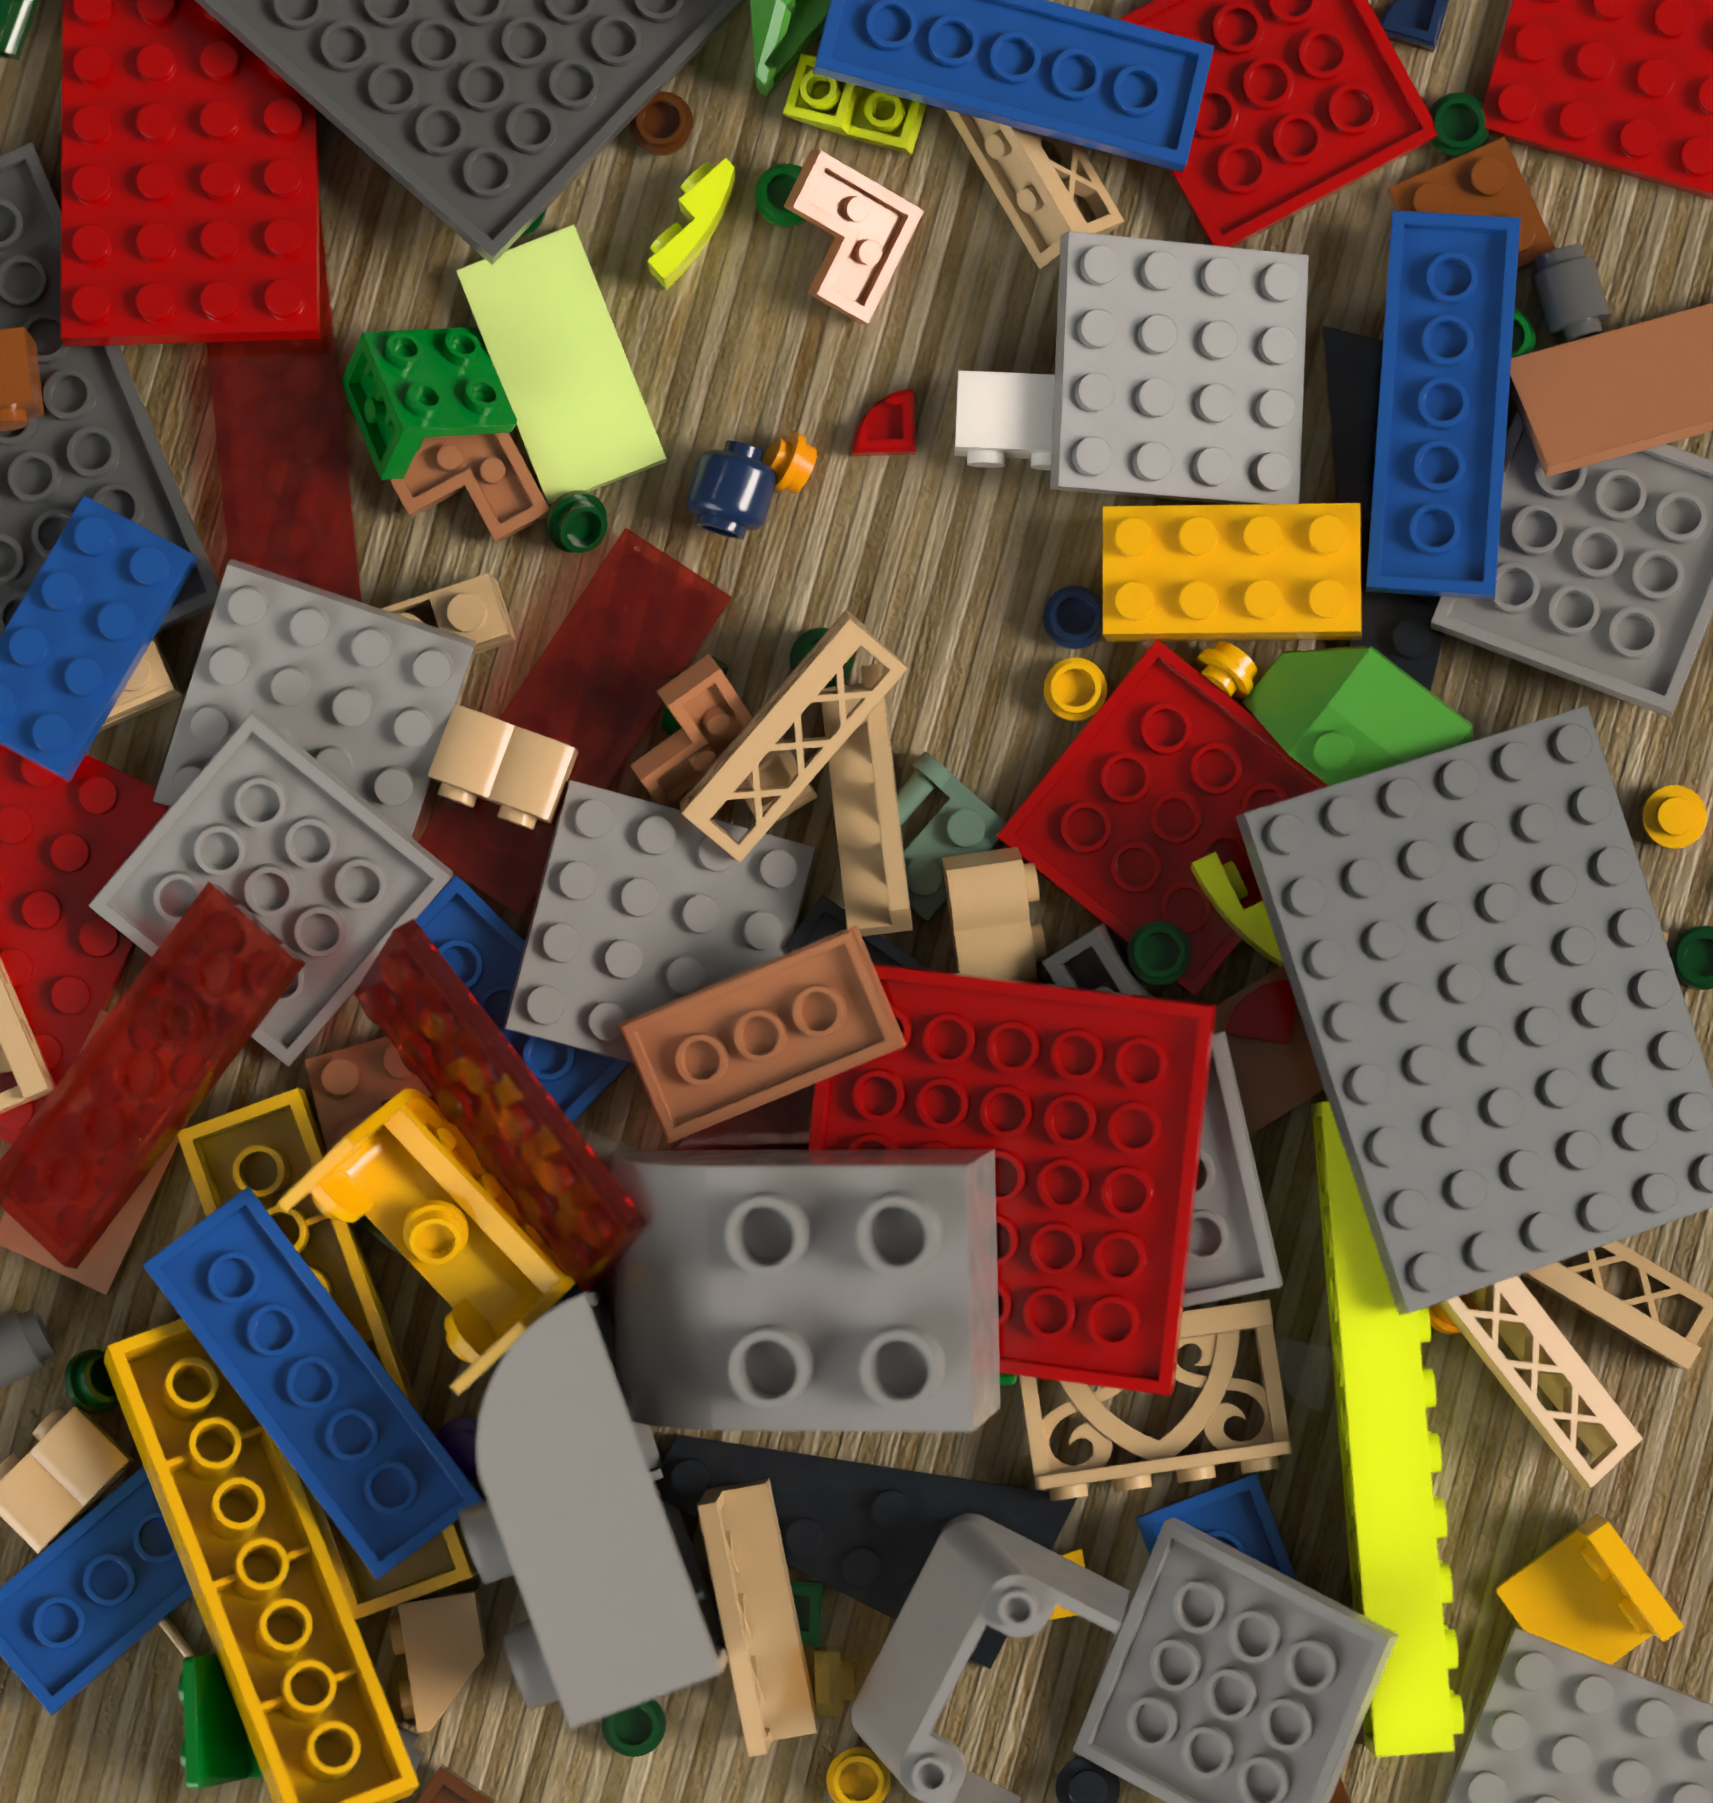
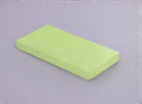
[456,224,667,508]

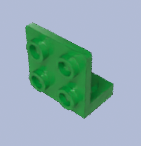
[340,327,517,480]
[178,1652,264,1789]

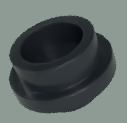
[1055,1756,1120,1803]

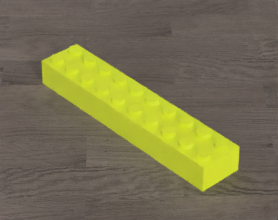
[1311,1101,1464,1757]

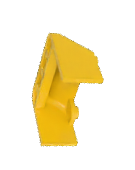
[277,1088,583,1396]

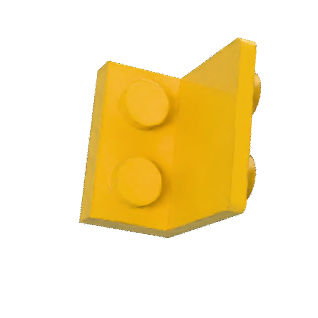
[1496,1514,1684,1664]

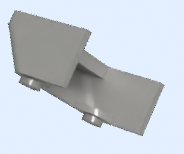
[851,1513,1130,1803]

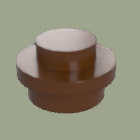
[630,91,694,156]

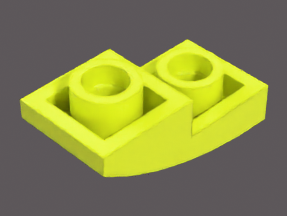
[783,53,927,155]
[647,158,736,290]
[1190,852,1284,967]

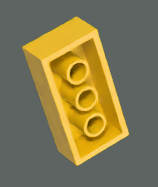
[1103,503,1362,642]

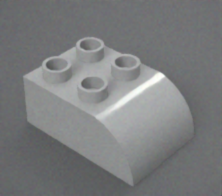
[610,1149,1000,1432]
[459,1290,728,1729]

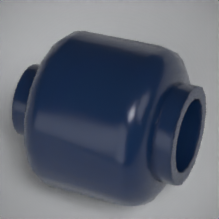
[686,440,777,539]

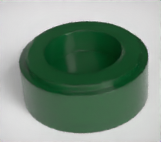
[1670,926,1713,990]

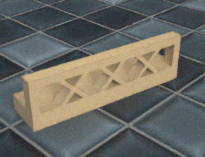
[945,109,1124,270]
[680,610,908,862]
[821,664,913,936]
[1521,1241,1713,1370]
[1439,1276,1643,1489]
[697,1478,820,1757]

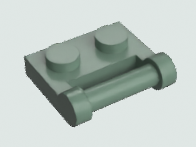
[897,751,1007,923]

